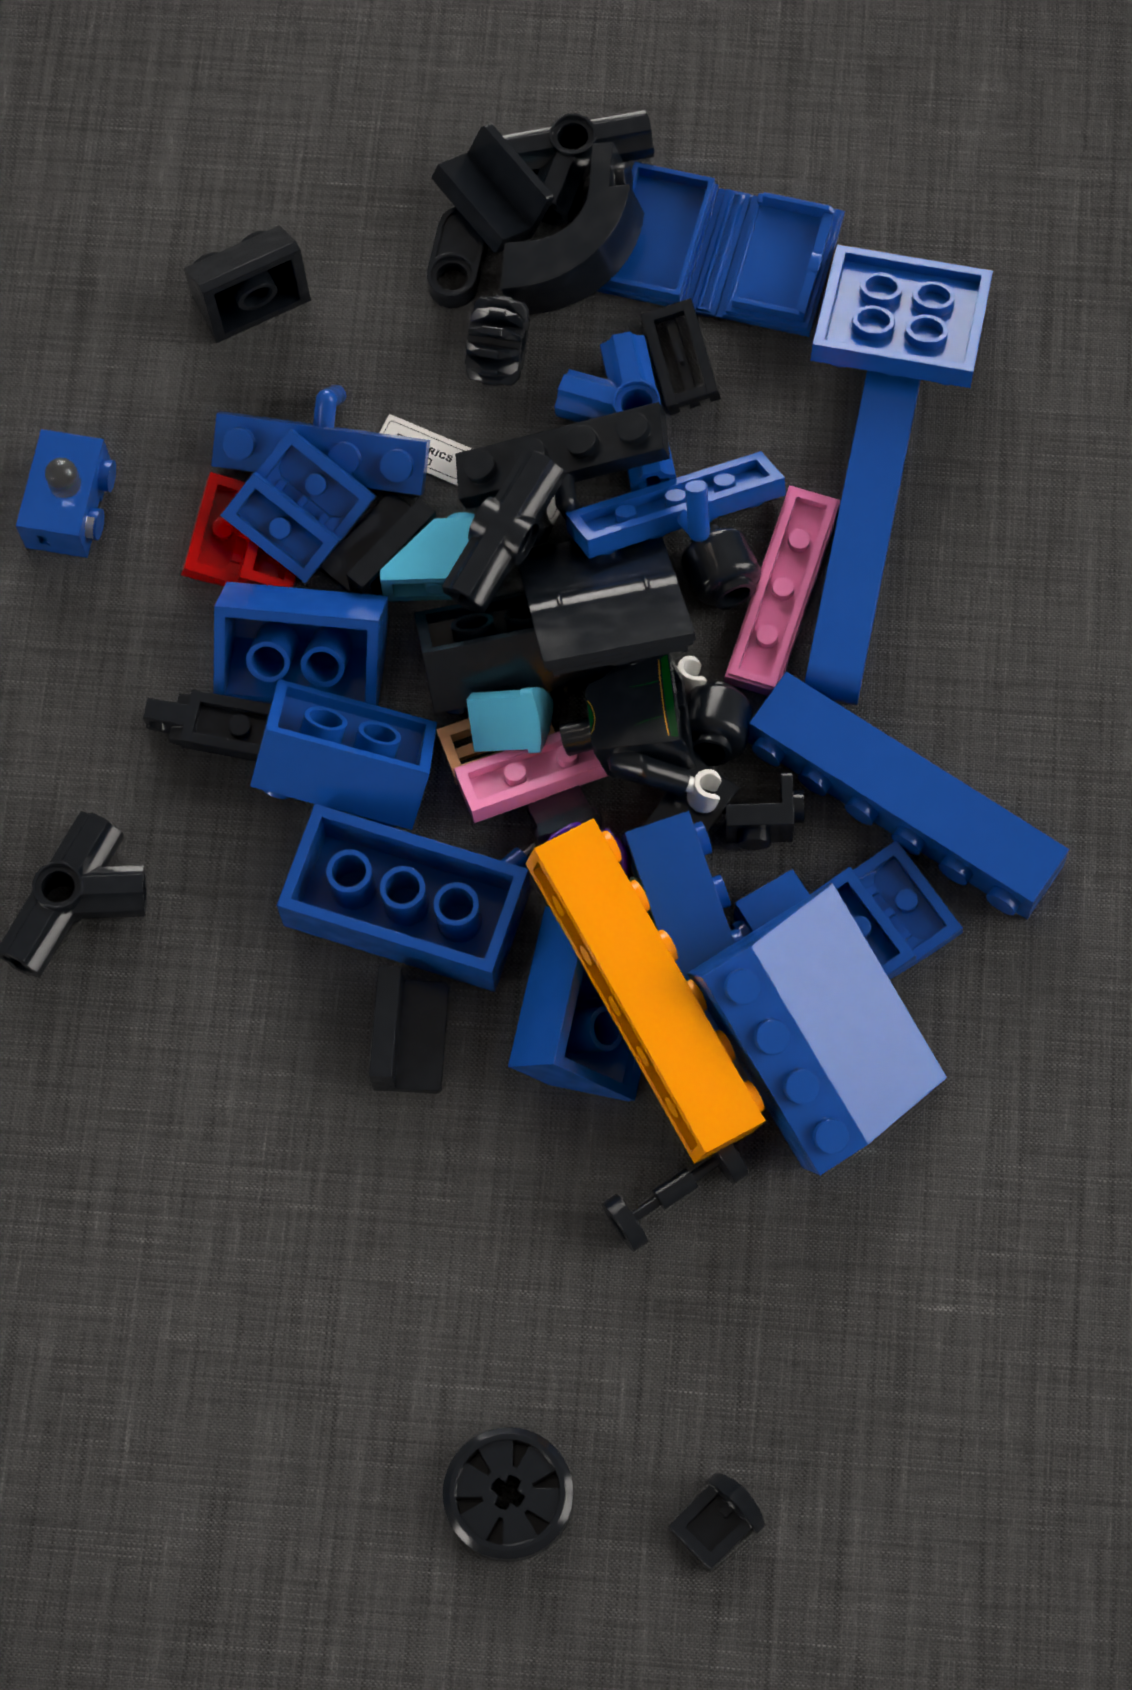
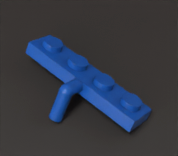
[211,385,430,495]
[565,451,786,558]

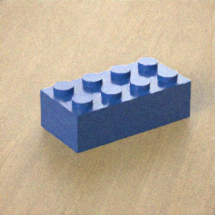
[276,804,531,992]

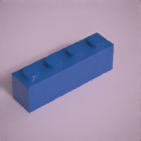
[621,811,743,1031]

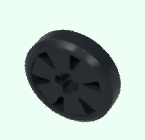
[443,1427,574,1562]

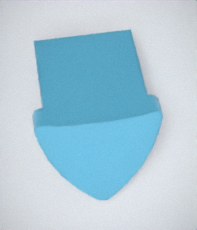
[466,687,554,753]

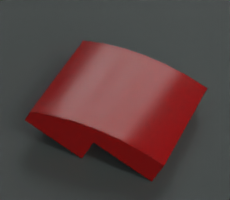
[181,472,296,587]

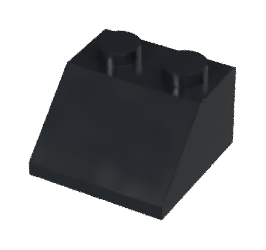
[184,225,311,343]

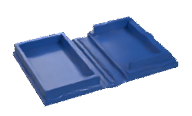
[597,162,845,337]

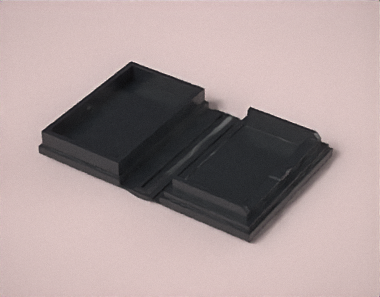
[518,537,696,678]

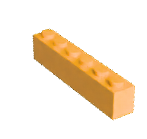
[526,818,766,1164]

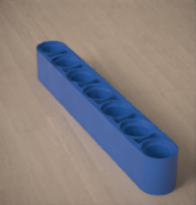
[805,371,921,705]

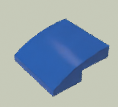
[220,429,377,583]
[810,840,963,979]

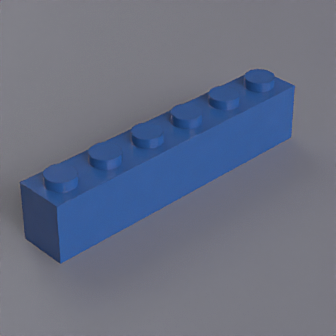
[748,672,1070,919]

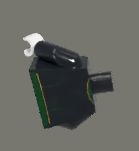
[560,653,721,813]

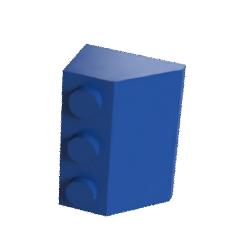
[213,582,388,706]
[250,679,437,830]
[508,906,642,1101]

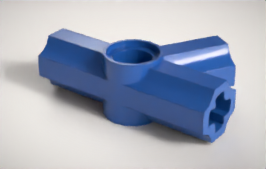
[554,331,676,492]

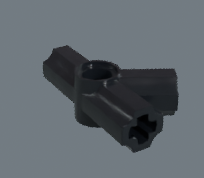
[502,110,654,226]
[442,450,565,613]
[0,811,147,978]

